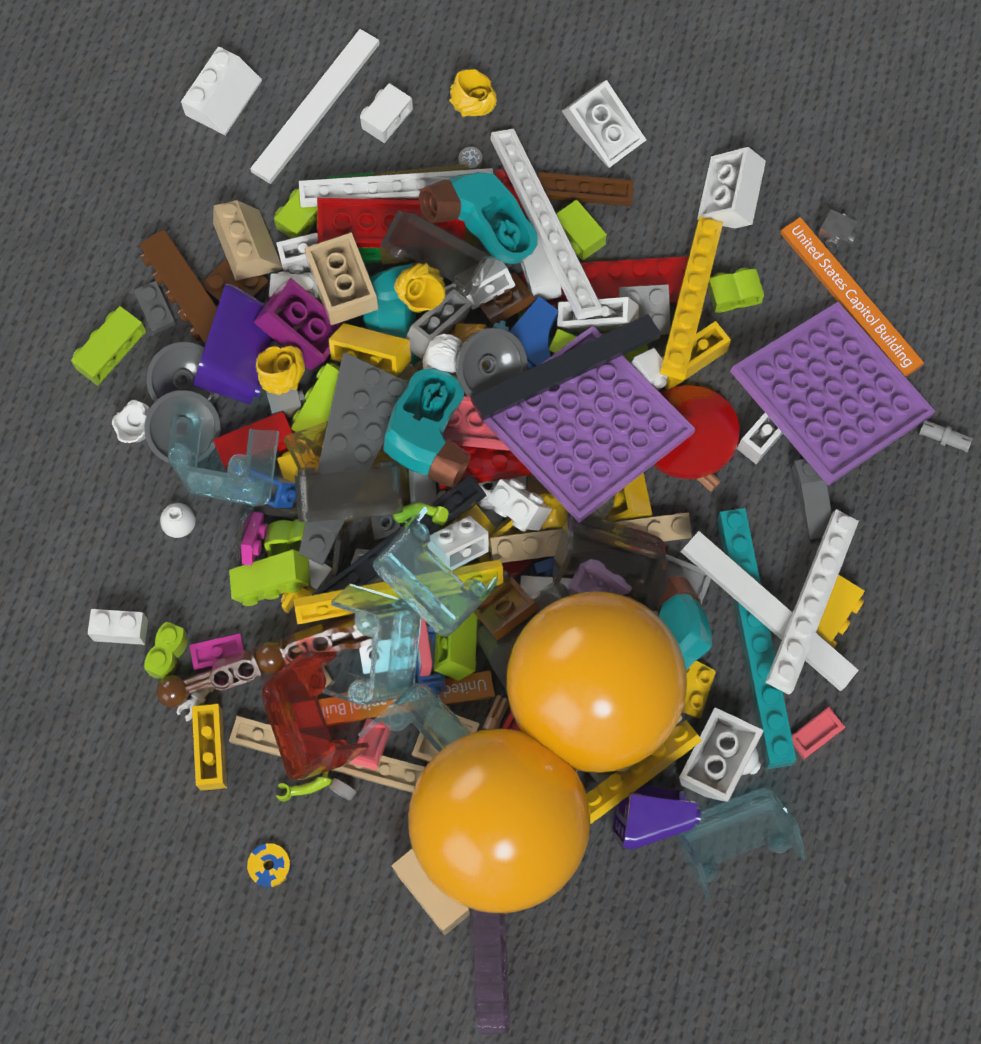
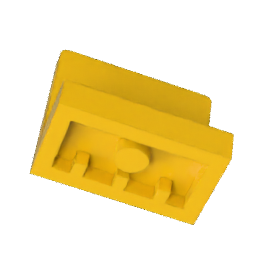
[682,661,716,718]

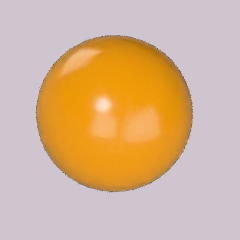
[507,591,687,772]
[408,729,590,913]

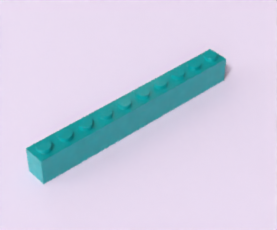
[717,508,796,769]

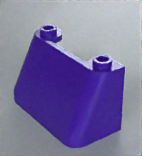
[193,283,272,405]
[613,785,701,850]

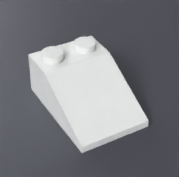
[562,80,646,168]

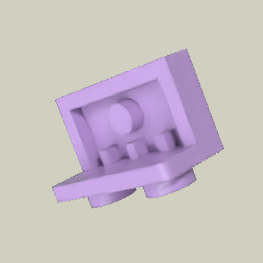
[567,559,632,596]

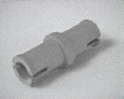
[919,419,973,452]

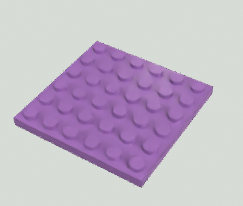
[730,302,936,486]
[478,326,695,523]

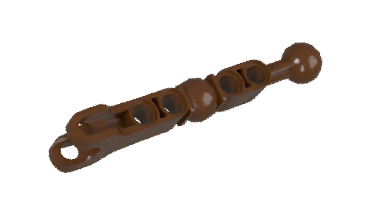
[156,608,382,708]

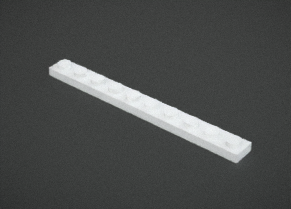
[490,129,602,320]

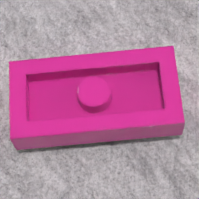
[241,512,268,565]
[189,634,245,672]

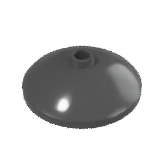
[456,328,527,398]
[146,342,219,405]
[144,390,220,466]

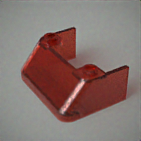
[262,651,369,780]

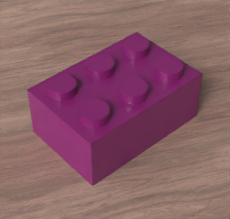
[254,278,343,370]

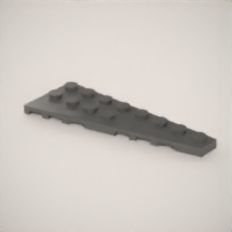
[299,353,409,566]

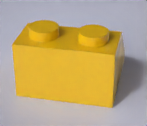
[592,473,653,524]

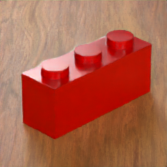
[213,411,297,474]

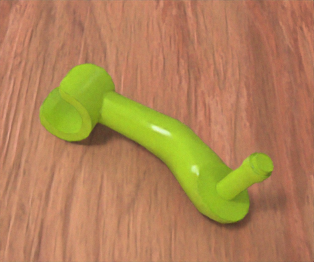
[393,502,449,525]
[276,763,332,802]

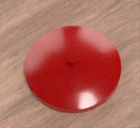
[653,385,740,479]

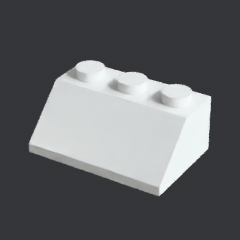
[181,46,262,136]
[697,147,766,228]
[679,708,764,802]

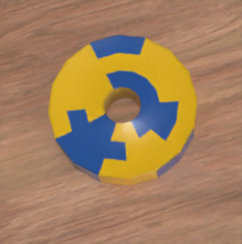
[247,844,291,887]

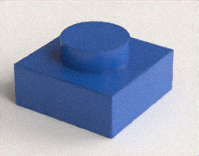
[532,556,561,577]

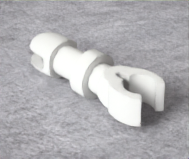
[177,686,215,721]

